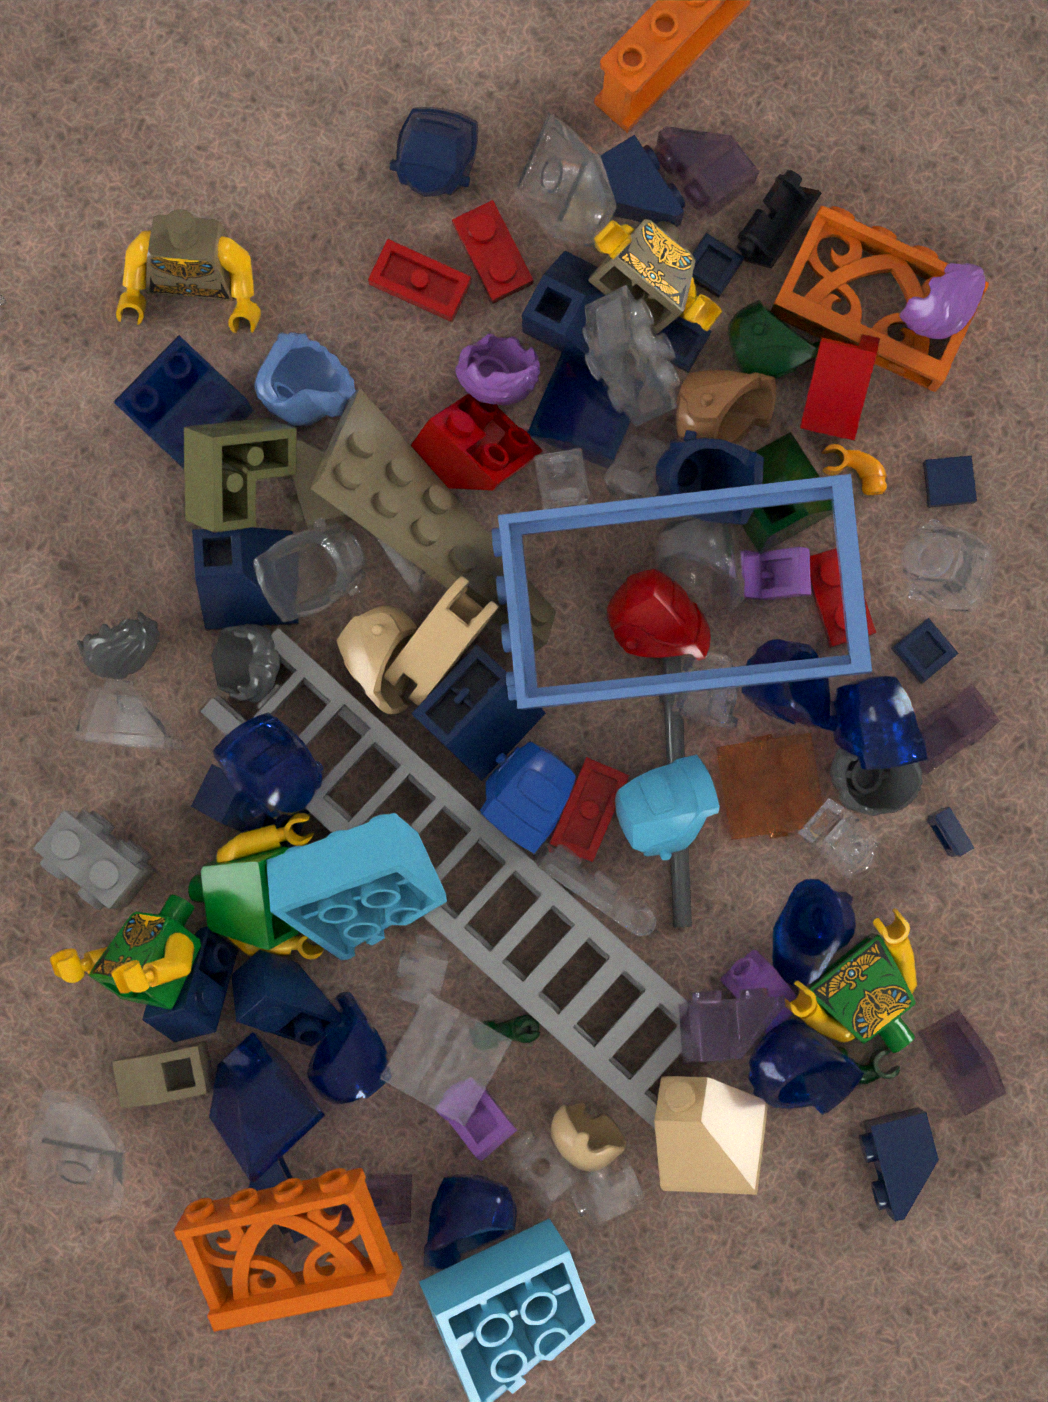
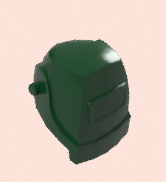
[728,300,821,379]

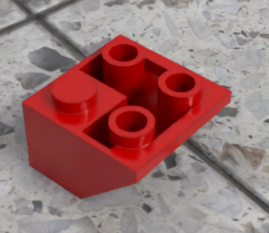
[411,394,543,491]

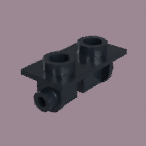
[736,170,822,269]

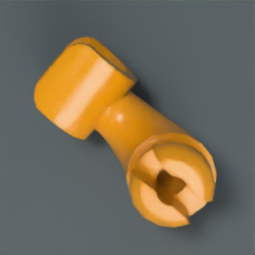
[822,444,887,495]

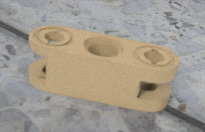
[383,576,499,706]

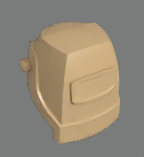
[336,605,418,715]

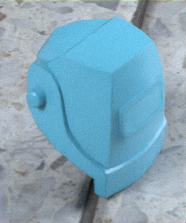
[615,755,720,860]

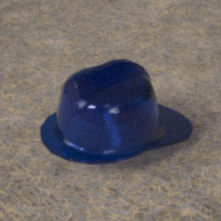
[772,879,856,986]

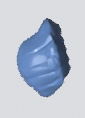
[254,332,356,427]

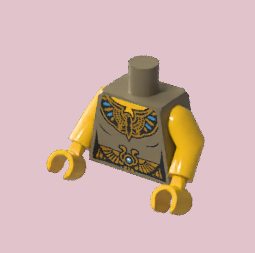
[116,209,261,333]
[588,219,722,335]

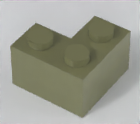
[184,418,296,533]

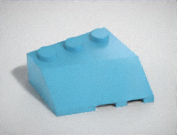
[266,813,447,961]
[419,1218,596,1402]

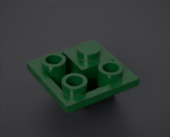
[741,432,833,554]

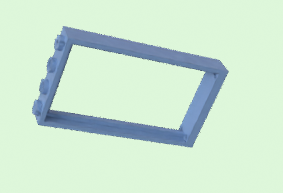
[492,474,872,710]

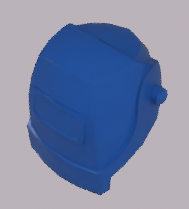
[480,741,576,854]

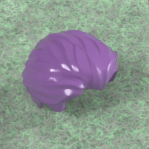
[900,263,985,339]
[455,334,541,405]

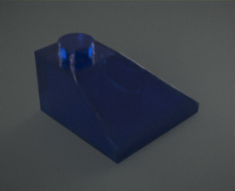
[527,352,647,470]
[209,1032,325,1183]

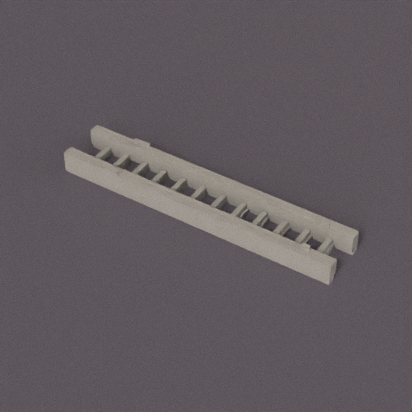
[200,628,738,1129]

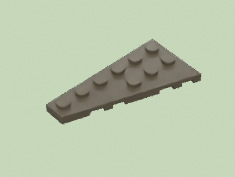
[310,388,556,652]

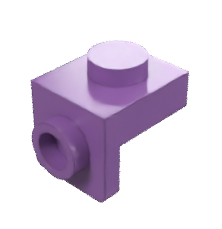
[735,547,811,600]
[720,950,797,1035]
[435,1077,518,1161]

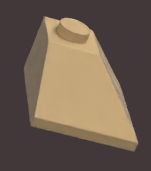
[654,1076,768,1195]

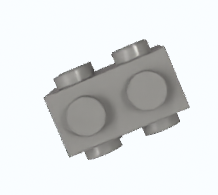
[33,809,156,910]

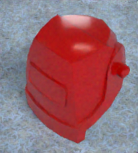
[607,569,711,661]

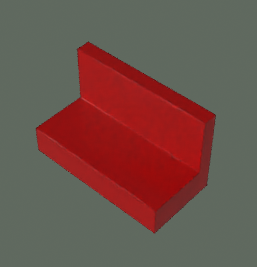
[800,334,880,441]

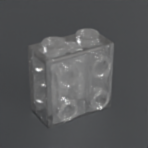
[582,285,680,427]

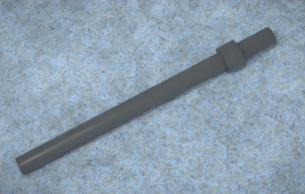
[659,656,692,927]

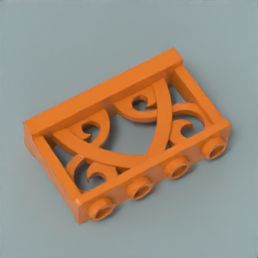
[594,0,751,133]
[770,206,989,392]
[173,1168,403,1332]

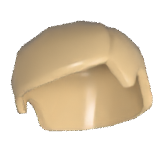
[551,1103,626,1172]

